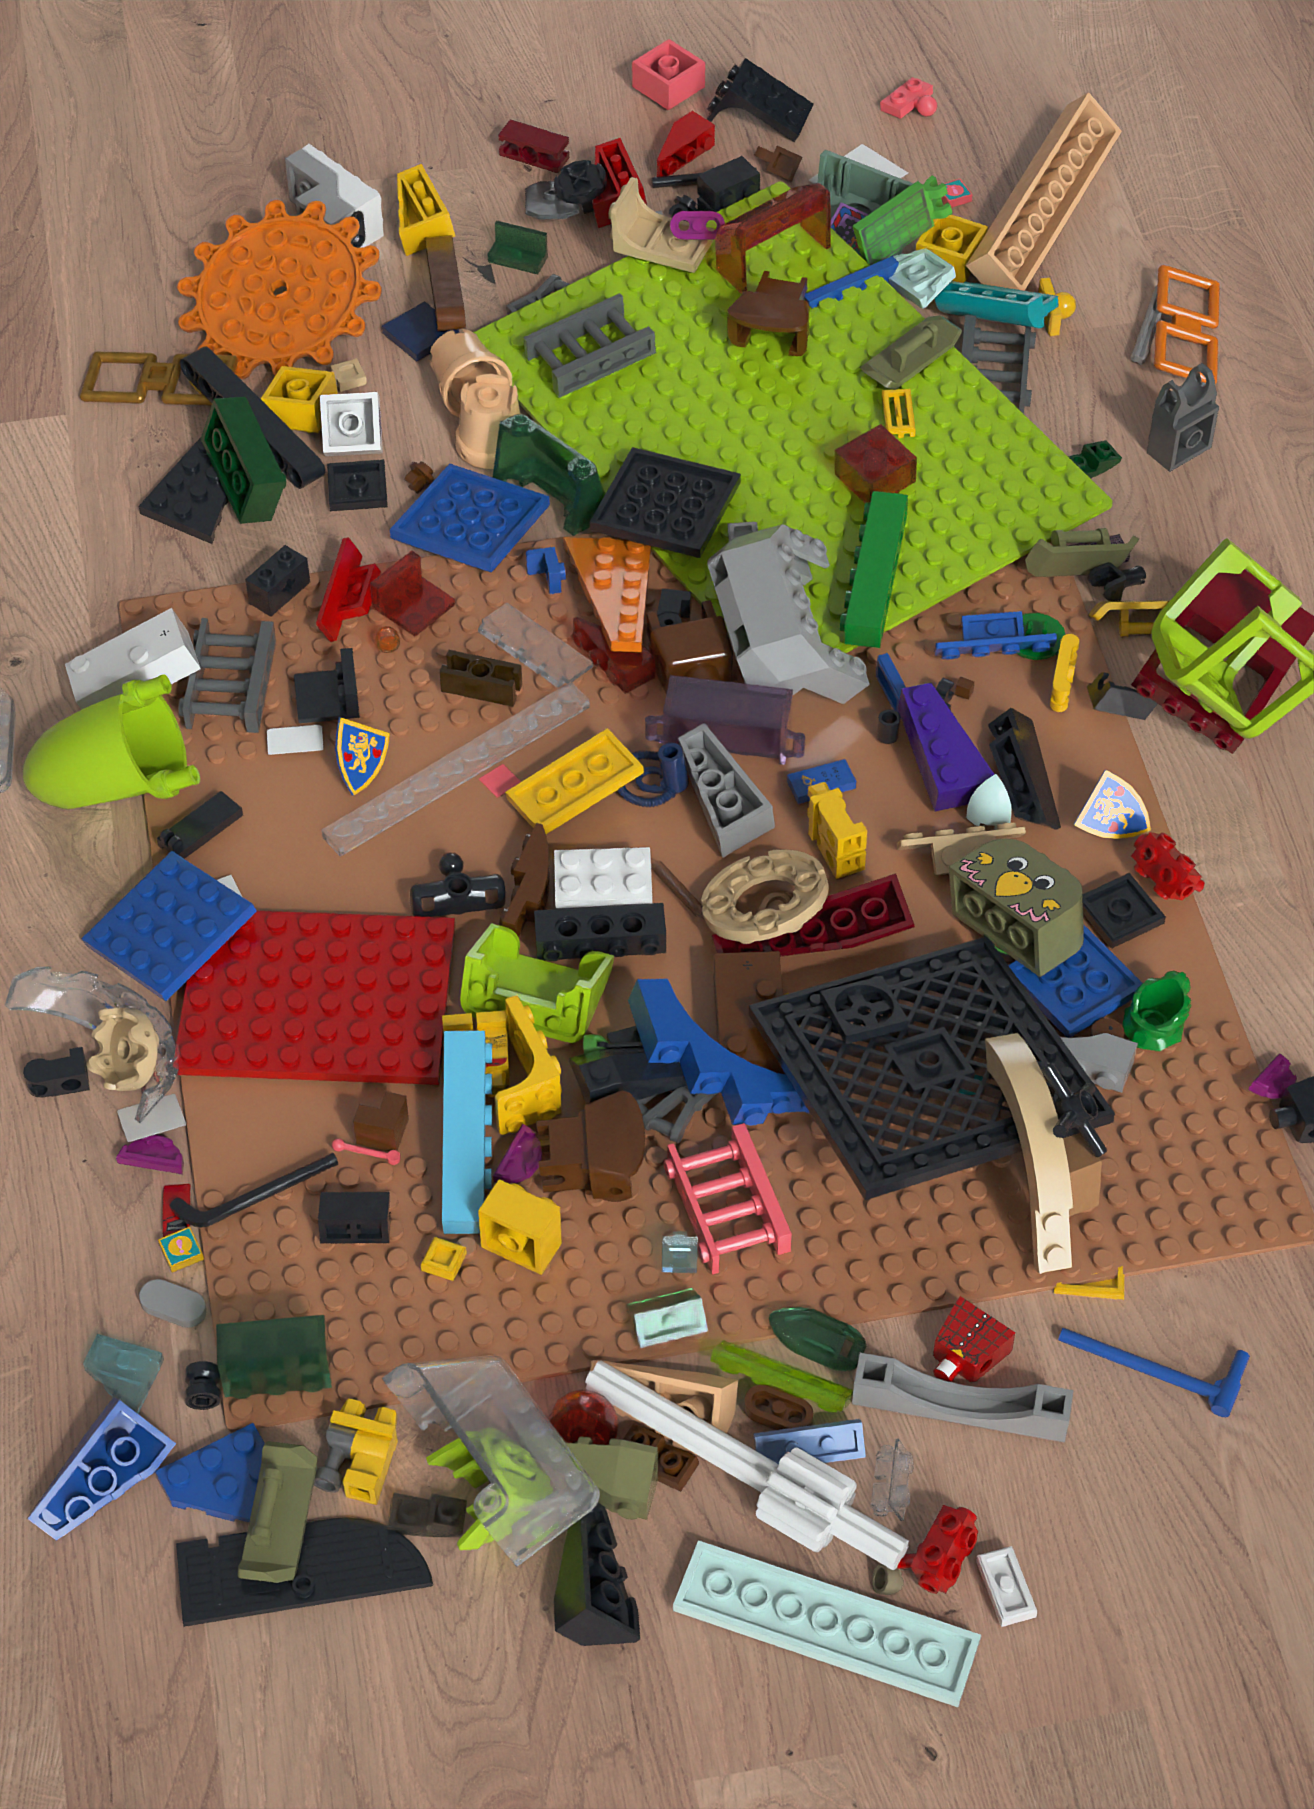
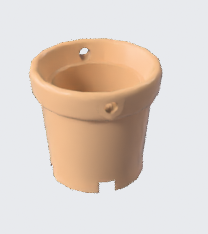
[430,329,513,418]
[455,374,529,469]

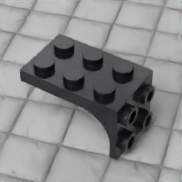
[707,58,814,142]

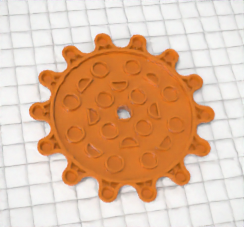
[177,200,382,379]

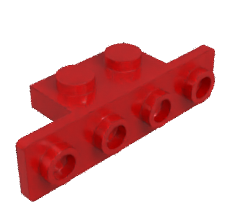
[316,537,381,642]

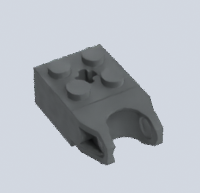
[1147,363,1219,472]

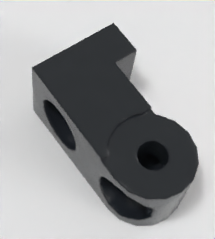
[657,588,692,627]
[23,1047,90,1097]

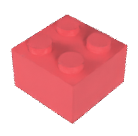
[632,39,705,110]

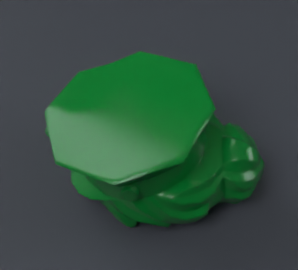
[1122,970,1192,1051]

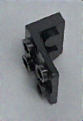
[294,648,360,723]

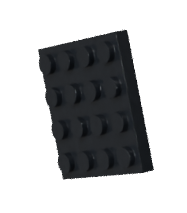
[590,447,741,558]

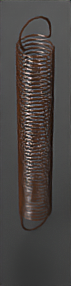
[651,858,704,919]

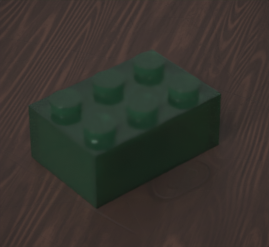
[216,1315,332,1399]

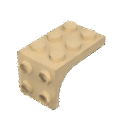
[609,177,715,273]

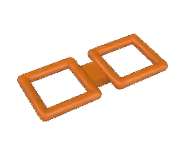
[1154,265,1220,384]

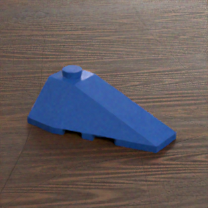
[27,1397,176,1541]

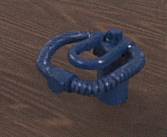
[617,743,689,808]

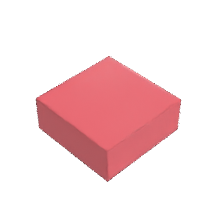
[479,764,521,798]

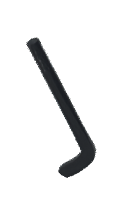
[169,1152,338,1228]

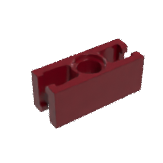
[498,119,570,173]

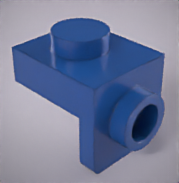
[526,547,566,594]

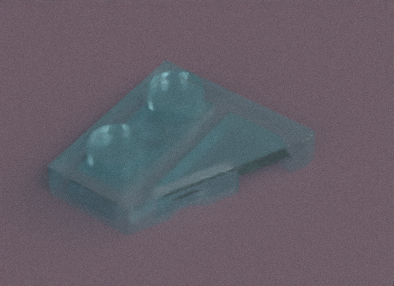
[83,1334,164,1414]

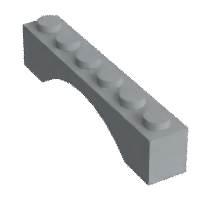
[935,982,1138,1093]
[852,1352,1074,1442]

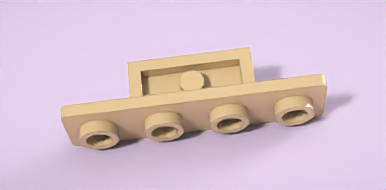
[896,823,1026,876]

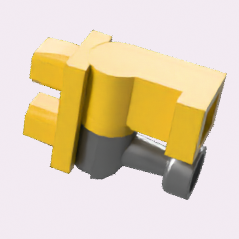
[314,1398,398,1505]

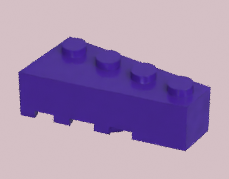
[898,683,995,812]

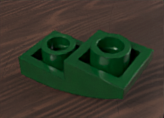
[1068,440,1122,479]

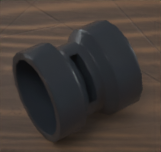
[185,1361,221,1410]

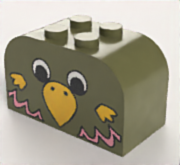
[949,839,1084,977]

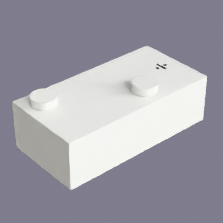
[65,608,201,709]

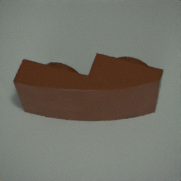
[623,1424,699,1492]

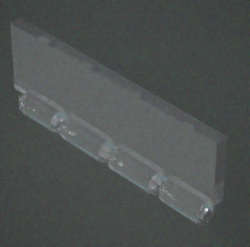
[478,603,594,688]

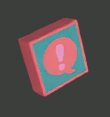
[941,179,972,208]

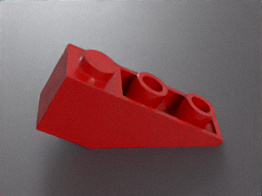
[657,110,715,177]

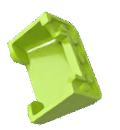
[460,923,614,1043]

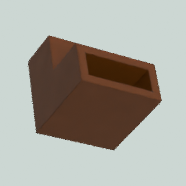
[353,1091,409,1152]

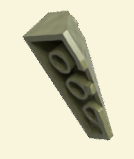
[515,1433,658,1520]

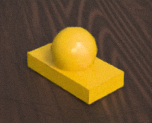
[1038,278,1076,336]

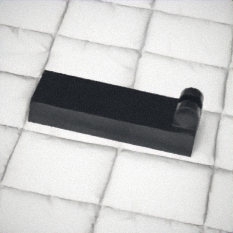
[157,791,243,859]

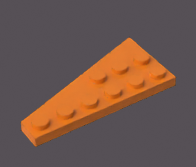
[563,537,651,652]

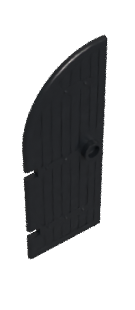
[176,1517,433,1627]

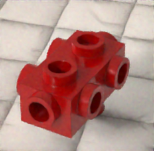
[1131,832,1205,900]
[897,1505,978,1594]

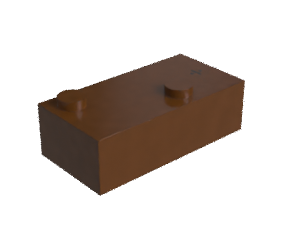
[713,951,786,1075]

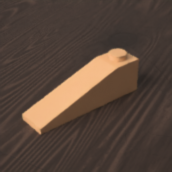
[588,1360,738,1455]

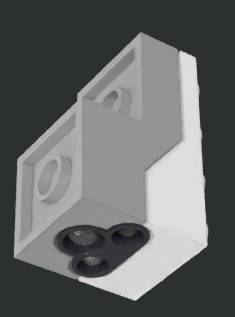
[285,144,384,248]

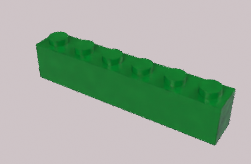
[840,491,908,648]

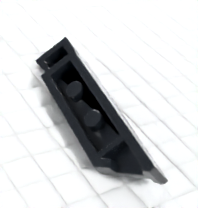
[988,708,1061,830]

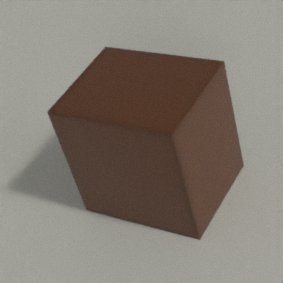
[955,677,975,700]

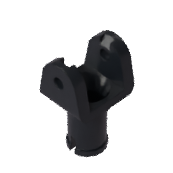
[1087,562,1146,601]

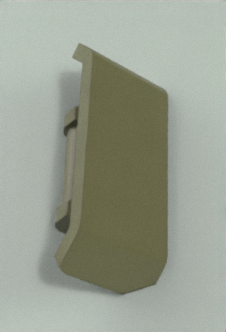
[860,315,962,390]
[1025,528,1139,577]
[238,1441,318,1583]

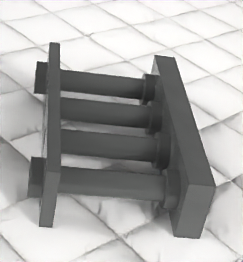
[523,293,656,398]
[962,315,1036,414]
[179,618,276,733]

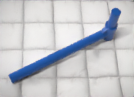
[1058,1328,1250,1417]

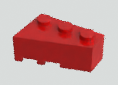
[593,138,647,228]

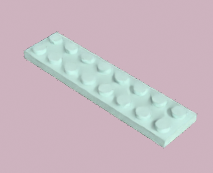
[673,1540,981,1707]

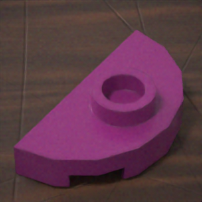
[1248,1053,1297,1099]
[493,1124,542,1184]
[116,1135,184,1175]

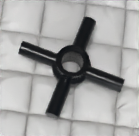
[1041,1062,1107,1157]

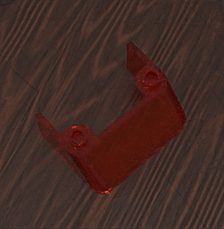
[715,183,831,294]

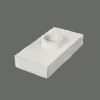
[976,1546,1037,1627]

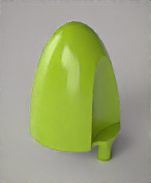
[23,674,200,809]

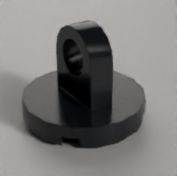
[554,160,607,214]

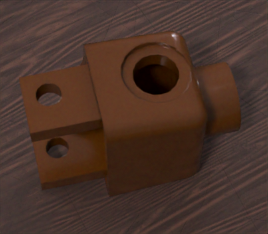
[646,600,733,704]

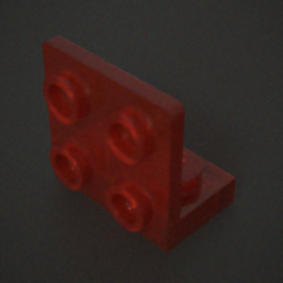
[370,551,455,636]

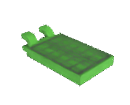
[853,175,953,265]

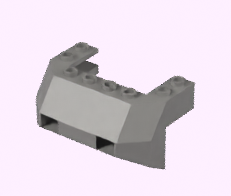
[707,524,870,721]

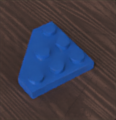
[155,1423,265,1522]

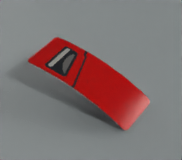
[163,1184,191,1237]

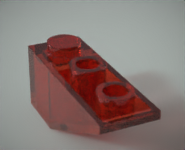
[572,617,655,694]

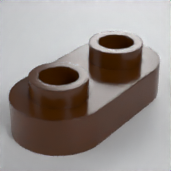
[744,1384,814,1430]

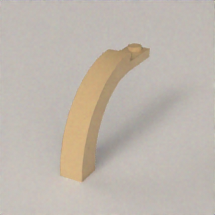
[985,1033,1073,1273]

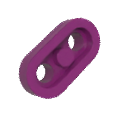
[670,211,725,240]

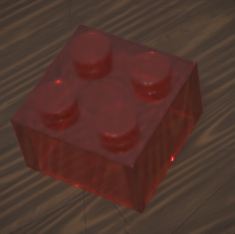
[835,424,917,503]

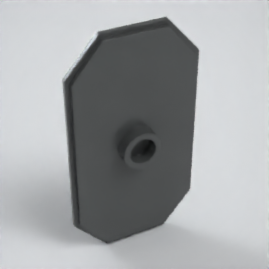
[525,181,579,219]

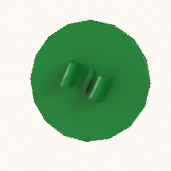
[1017,613,1066,660]

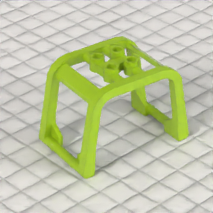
[1151,538,1314,739]

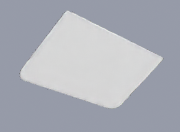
[267,725,323,755]

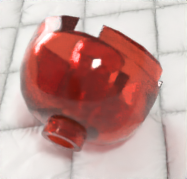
[546,1389,619,1445]

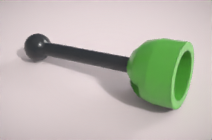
[583,1034,643,1054]

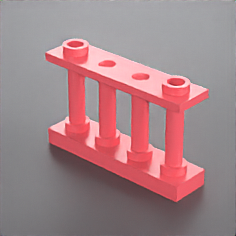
[663,1123,792,1275]

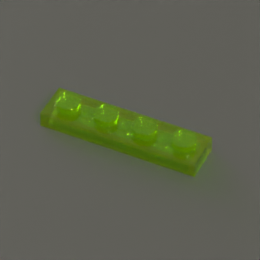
[710,1340,853,1412]

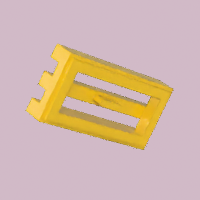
[882,389,916,439]

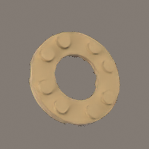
[701,850,829,944]

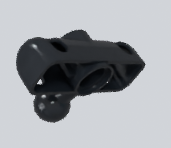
[410,852,506,917]

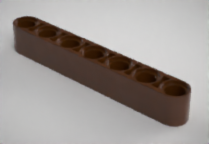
[425,235,466,331]

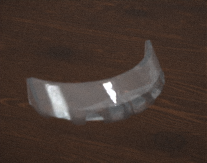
[5,966,181,1123]

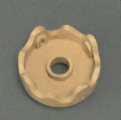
[86,1008,159,1091]

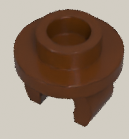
[404,461,435,494]

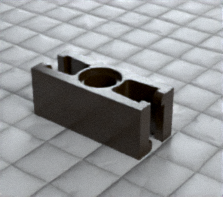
[439,650,522,707]

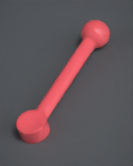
[332,1138,401,1165]

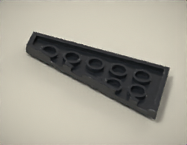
[139,437,229,544]

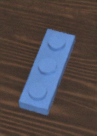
[753,1419,866,1464]

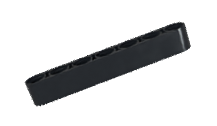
[180,346,325,489]

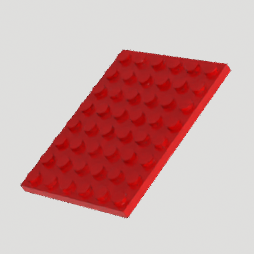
[172,911,456,1085]

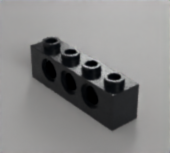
[534,903,666,961]

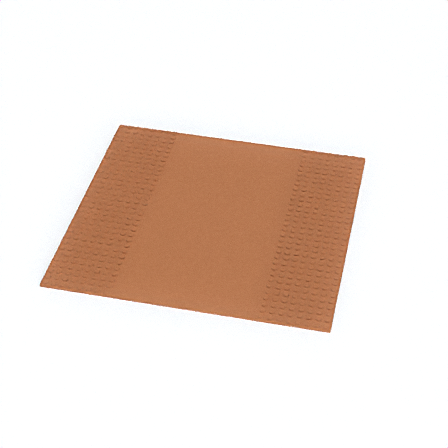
[119,532,1314,1433]

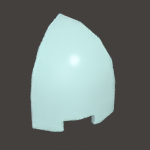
[966,774,1012,830]

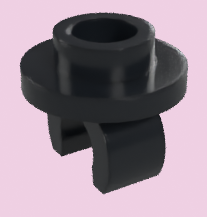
[669,195,698,222]

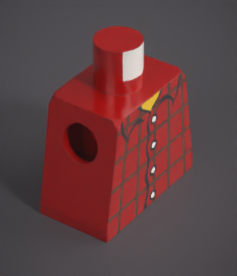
[933,1296,1016,1382]

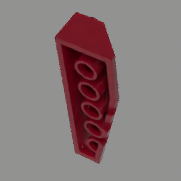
[712,873,915,957]

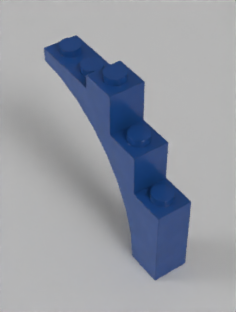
[628,979,810,1126]

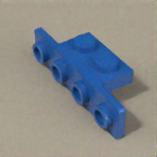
[934,611,1057,660]

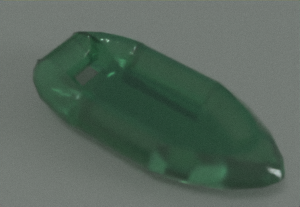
[768,1307,867,1371]

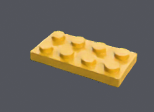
[505,728,644,834]

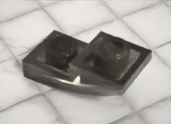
[387,1493,467,1537]

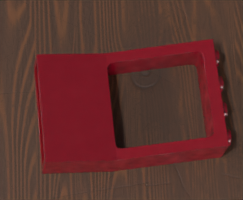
[1131,569,1314,754]

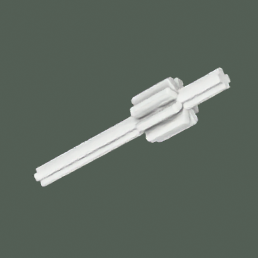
[585,1360,909,1570]

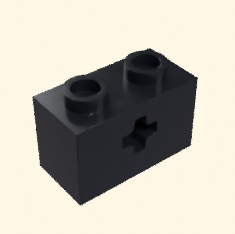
[245,545,310,617]

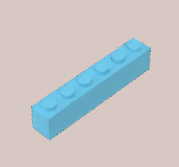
[442,1031,492,1234]

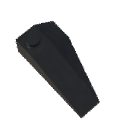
[569,1048,687,1103]
[554,1492,640,1646]

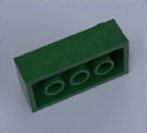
[200,396,286,524]

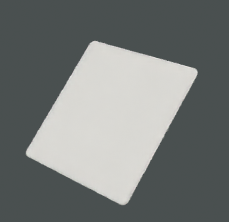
[117,1094,186,1142]

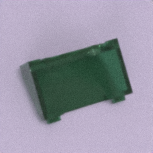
[492,414,605,536]

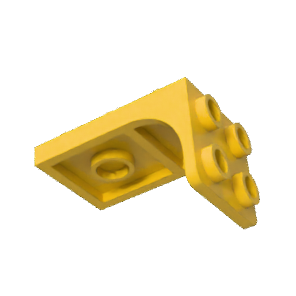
[495,995,562,1135]

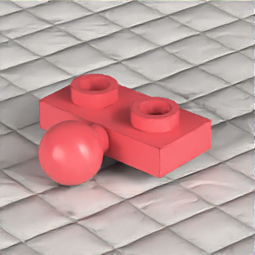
[880,77,937,119]

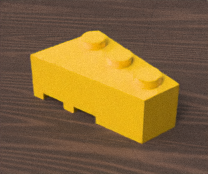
[397,164,455,256]

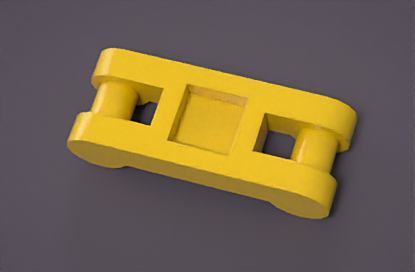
[1050,634,1079,712]

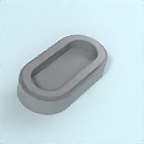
[139,1279,206,1328]

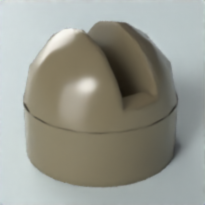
[872,1564,904,1595]

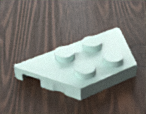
[889,248,956,309]

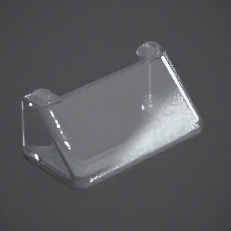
[382,1354,600,1567]

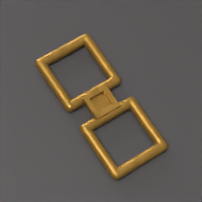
[80,351,238,406]

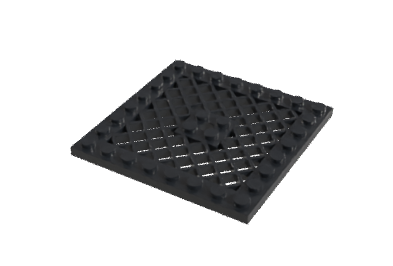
[748,936,1115,1200]

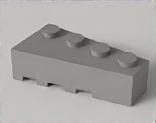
[678,723,775,858]

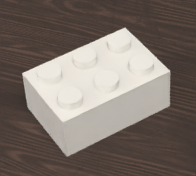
[554,847,652,909]

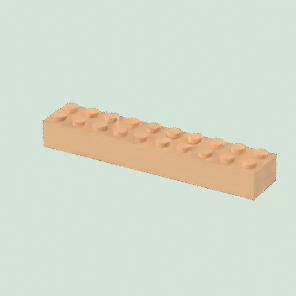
[966,92,1122,291]

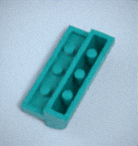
[934,281,1059,328]

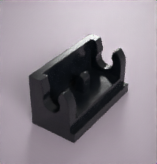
[1087,672,1157,720]
[318,1192,391,1244]

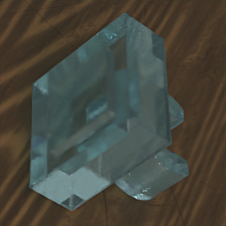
[662,1231,698,1273]

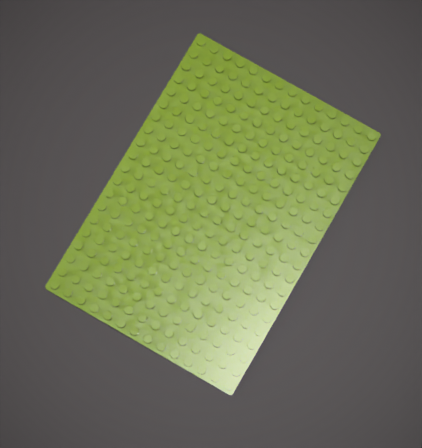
[473,181,1112,653]

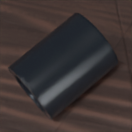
[877,710,900,744]

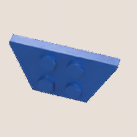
[804,256,899,309]

